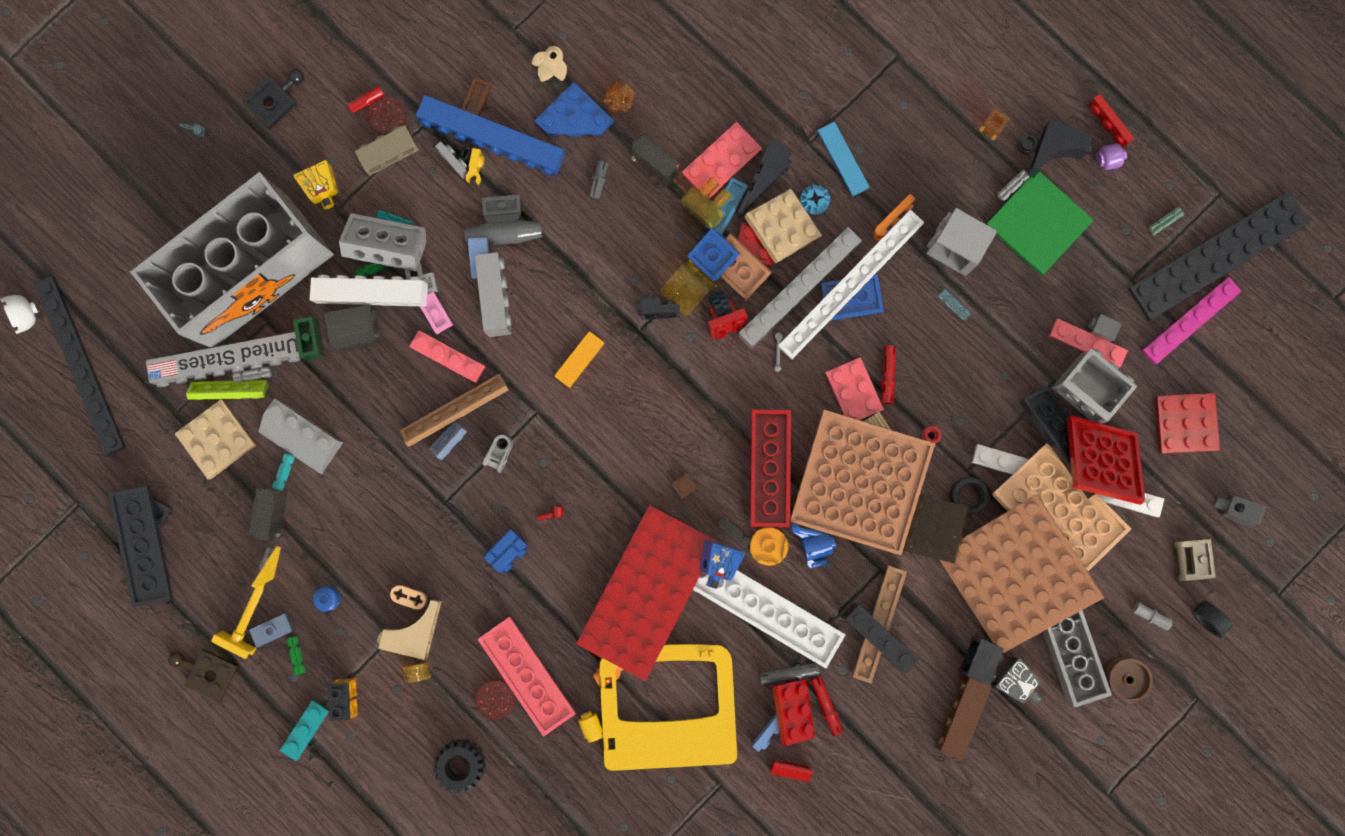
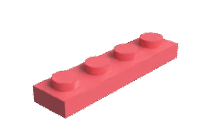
[1048,319,1128,368]
[409,330,486,384]

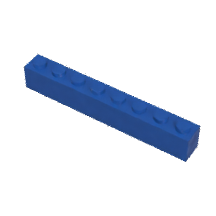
[416,95,565,175]

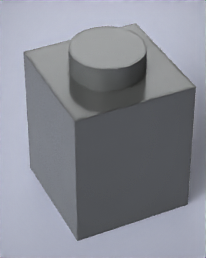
[1088,314,1122,342]

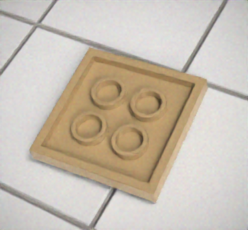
[744,189,822,264]
[175,399,256,480]

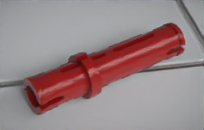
[880,346,896,404]
[810,676,844,736]

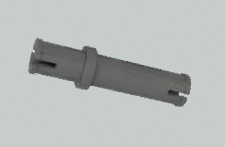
[760,663,819,685]

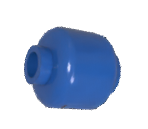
[313,586,341,612]

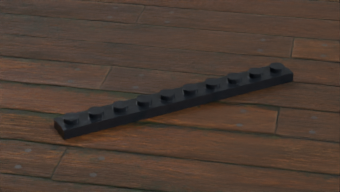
[34,276,126,455]

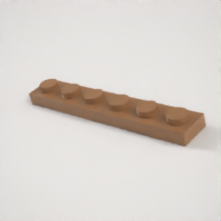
[400,374,509,447]
[852,565,907,684]

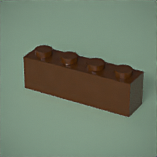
[936,676,992,761]

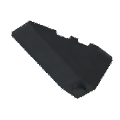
[738,139,792,218]

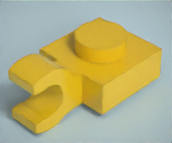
[466,148,485,185]

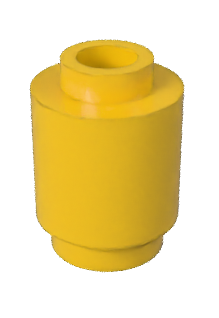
[578,711,603,743]

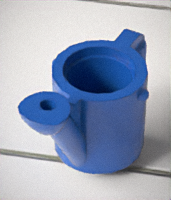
[790,523,836,568]

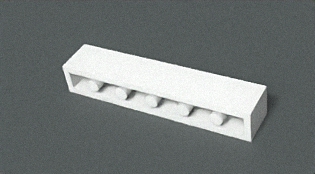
[310,275,428,307]

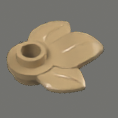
[532,46,567,82]

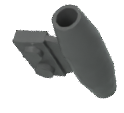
[464,195,542,246]

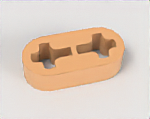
[390,585,428,609]

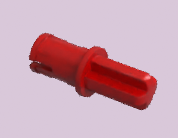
[347,85,385,113]

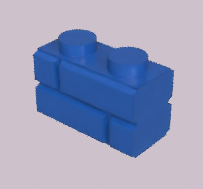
[483,529,528,573]

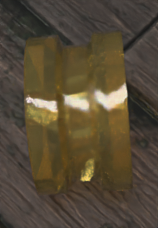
[402,662,432,684]

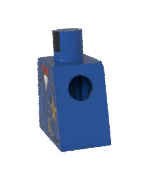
[700,539,745,589]

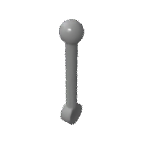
[774,333,783,372]

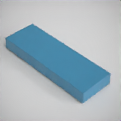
[705,178,748,235]

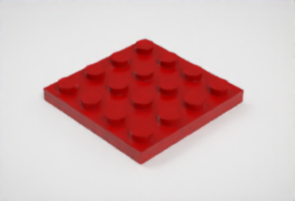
[1067,416,1146,505]

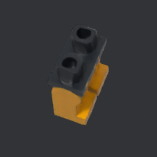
[328,678,358,721]

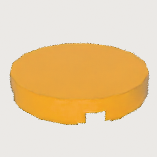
[750,527,788,566]

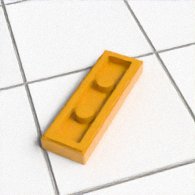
[555,331,605,388]

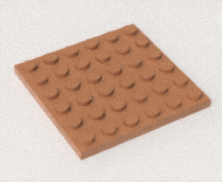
[790,410,935,555]
[940,494,1105,653]

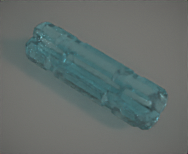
[938,289,971,320]

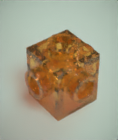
[603,82,637,113]

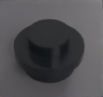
[1018,134,1038,154]

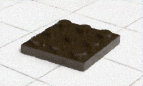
[903,495,969,564]

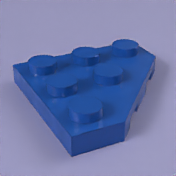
[534,82,614,136]

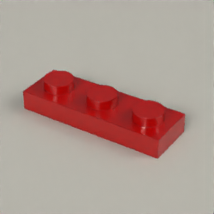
[1088,94,1135,148]

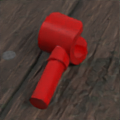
[537,507,564,520]

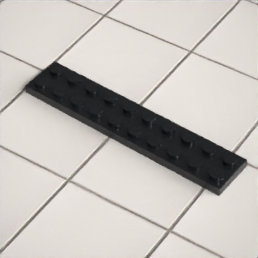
[1128,191,1310,321]

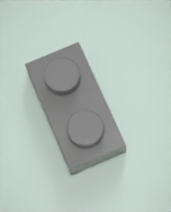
[435,141,467,179]

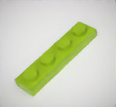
[186,380,269,400]

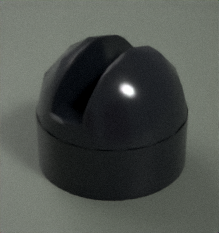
[459,147,472,164]

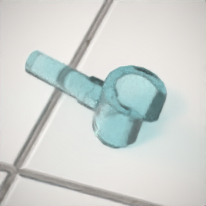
[179,123,205,137]

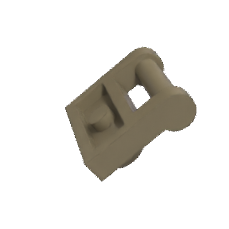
[1174,539,1216,581]

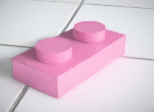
[420,292,453,334]

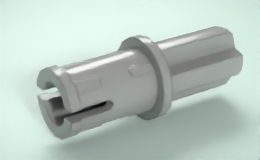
[1132,602,1172,630]

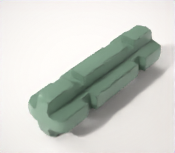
[1148,207,1184,235]

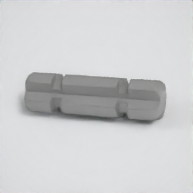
[997,170,1029,201]
[233,367,272,383]

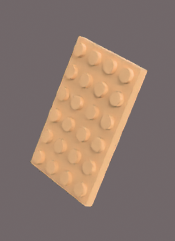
[992,443,1131,571]

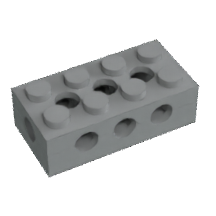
[339,213,427,271]

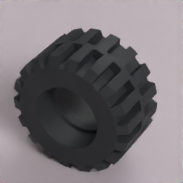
[433,739,486,793]

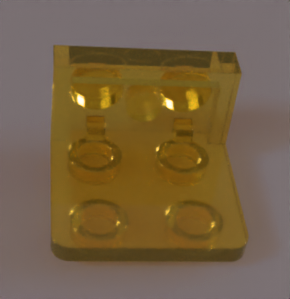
[661,260,717,316]

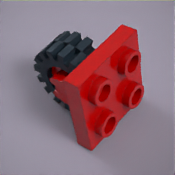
[708,290,747,339]

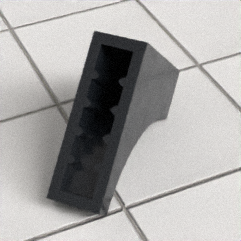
[1027,119,1093,178]

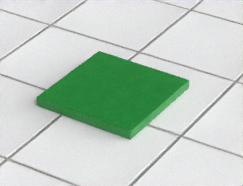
[986,171,1094,276]

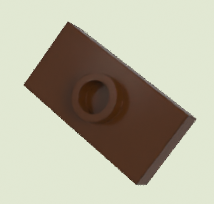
[461,77,492,117]

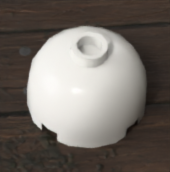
[0,295,38,334]

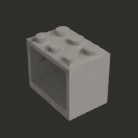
[926,208,997,276]
[1051,348,1137,424]

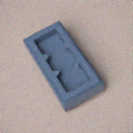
[249,613,294,647]

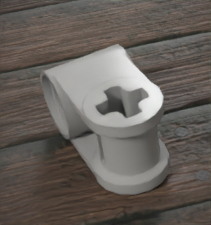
[483,435,513,473]

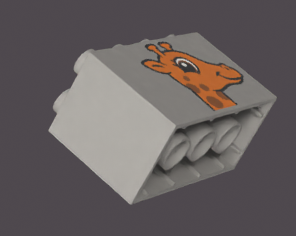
[130,172,334,348]

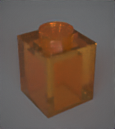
[979,108,1010,140]

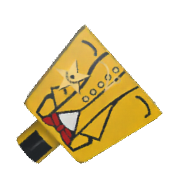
[293,160,338,209]

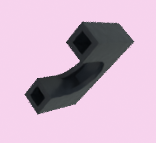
[840,603,919,675]

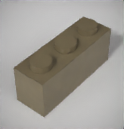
[355,125,419,176]

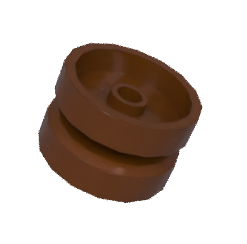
[1103,656,1153,702]

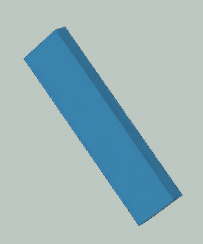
[817,122,869,197]

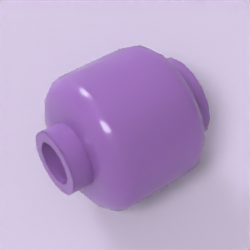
[1096,143,1127,170]

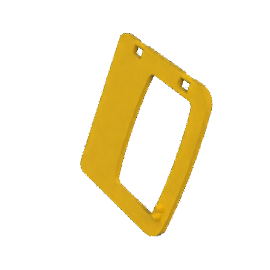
[600,644,737,771]

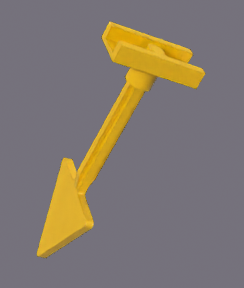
[211,546,281,659]

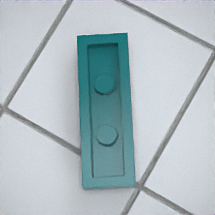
[280,700,329,761]

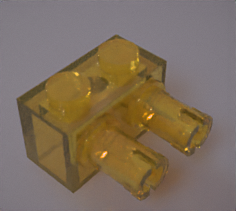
[681,177,733,229]

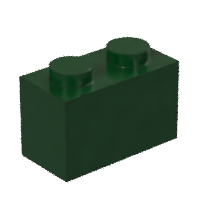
[293,316,325,360]

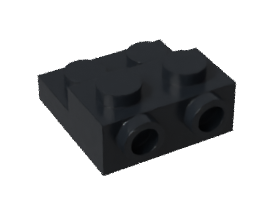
[636,295,680,320]

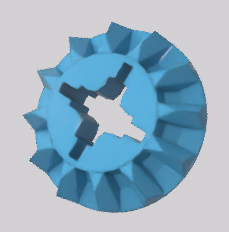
[800,184,830,214]

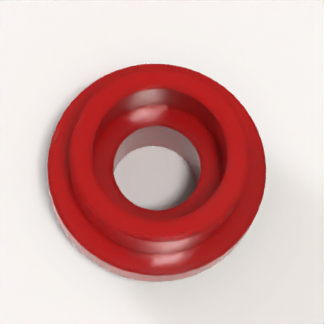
[922,426,941,444]

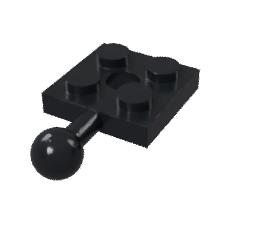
[242,69,304,129]

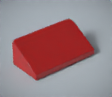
[771,759,813,782]

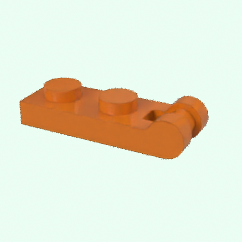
[873,194,916,240]

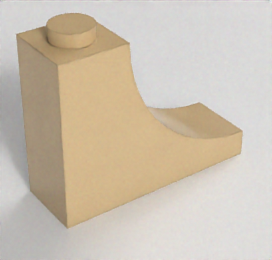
[377,599,442,660]

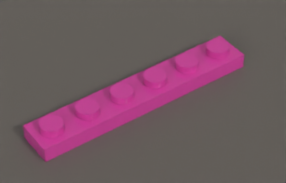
[1142,277,1241,365]

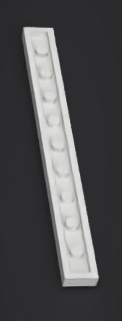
[778,210,924,360]
[971,444,1164,517]

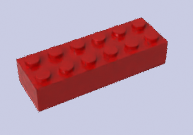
[750,410,791,527]

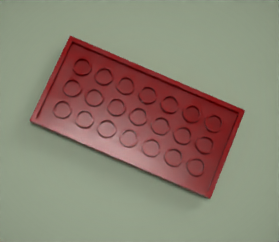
[577,505,718,681]

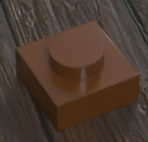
[671,473,697,500]

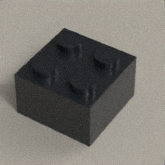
[959,636,1004,685]

